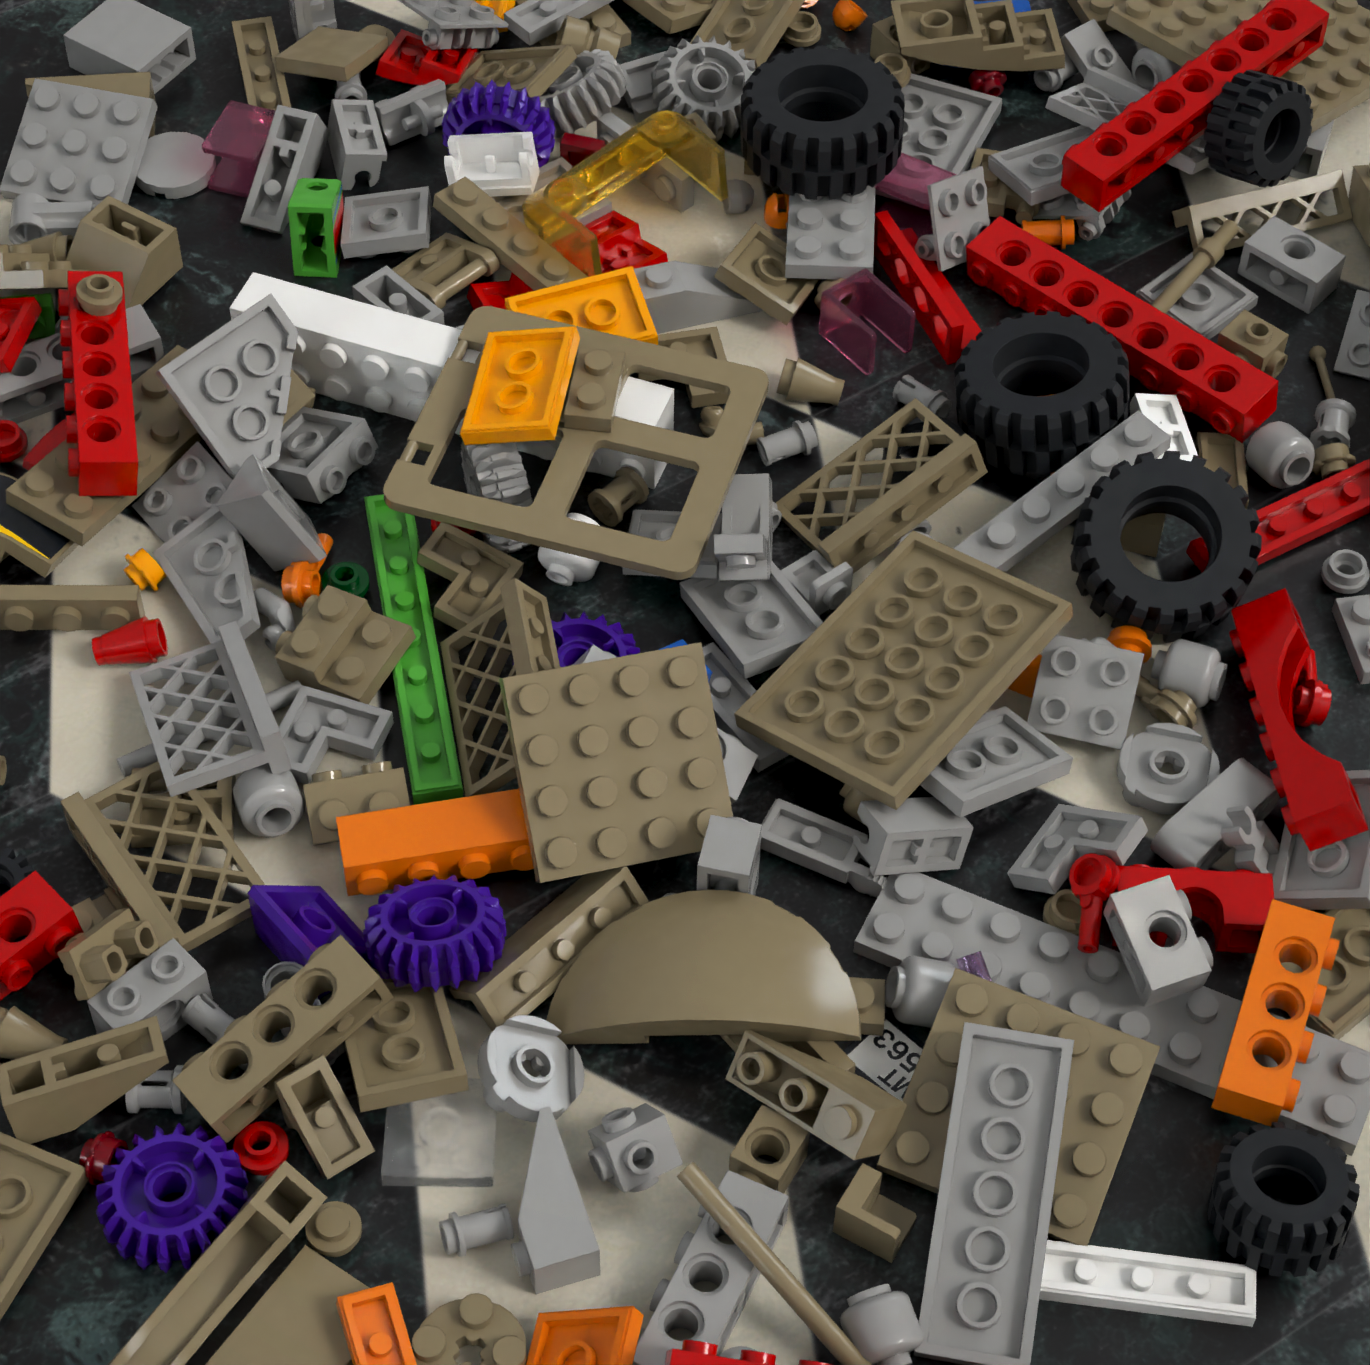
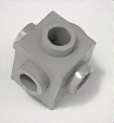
[588,1103,683,1193]

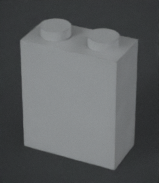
[63,0,196,94]

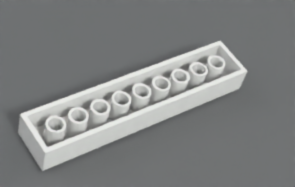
[230,272,674,489]

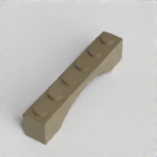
[108,1161,328,1365]

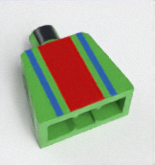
[288,178,344,278]

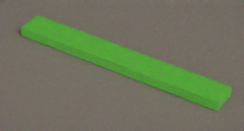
[364,494,463,805]

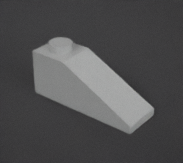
[240,105,330,234]
[634,261,764,334]
[511,1106,600,1294]

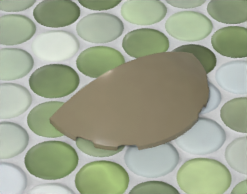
[546,890,861,1044]

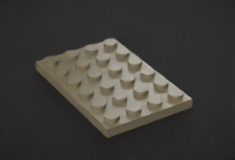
[734,530,1073,810]

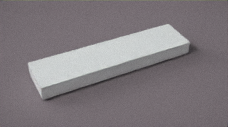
[1039,1240,1256,1327]

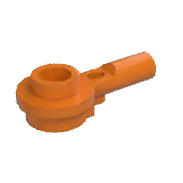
[281,533,333,608]

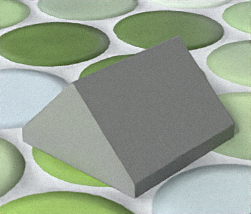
[216,454,327,571]

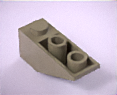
[725,1030,907,1160]

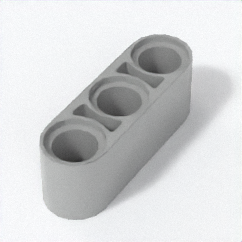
[1150,758,1280,870]

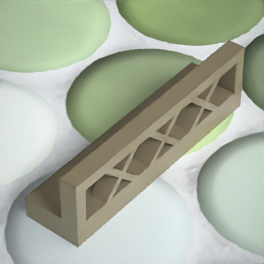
[1172,169,1353,251]

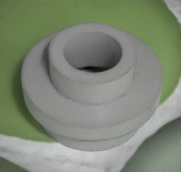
[1321,549,1370,594]

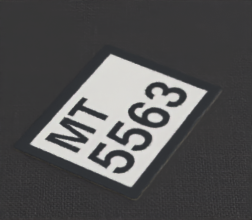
[843,1013,925,1101]

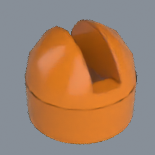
[832,0,868,31]
[764,193,789,229]

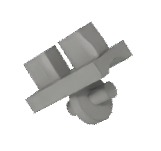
[374,79,448,146]

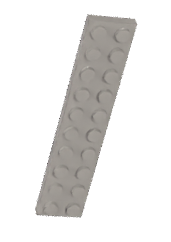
[853,872,1370,1156]

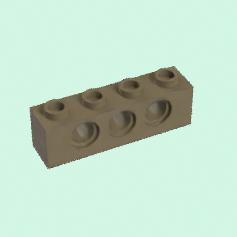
[172,935,394,1143]

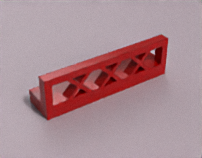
[874,210,982,365]

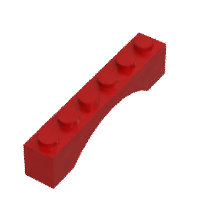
[1229,588,1369,852]

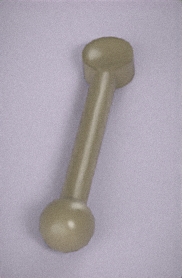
[1309,345,1336,399]

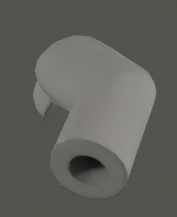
[254,588,296,651]

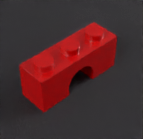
[1111,864,1275,953]

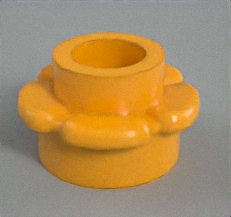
[123,548,167,591]

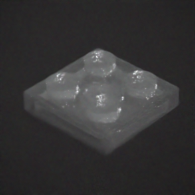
[381,1078,498,1187]

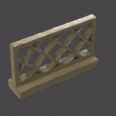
[776,398,987,574]
[440,578,560,797]
[60,758,265,952]

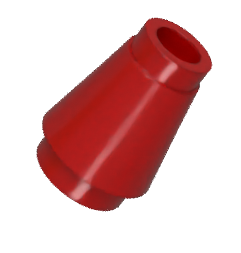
[92,616,168,666]

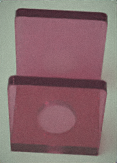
[202,100,275,198]
[875,153,957,238]
[819,268,916,376]

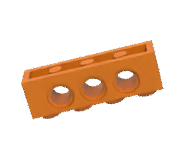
[1211,899,1340,1127]

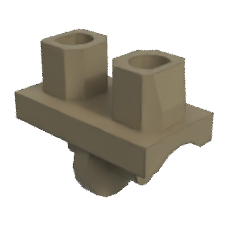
[58,908,159,1001]

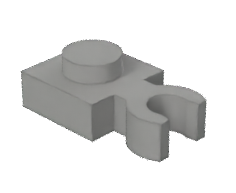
[1220,805,1280,877]

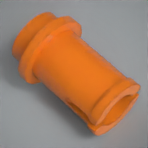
[1021,215,1075,250]

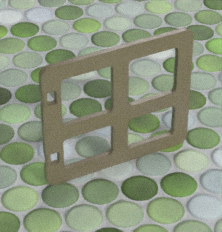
[383,306,769,580]

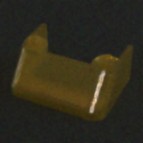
[522,110,728,277]

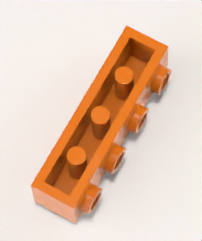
[336,789,534,896]

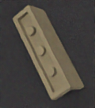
[449,866,649,1031]

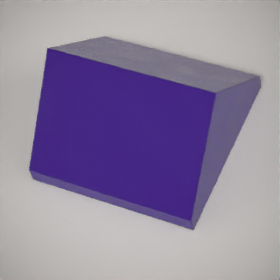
[247,885,371,1000]

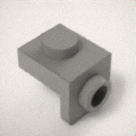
[780,550,853,616]

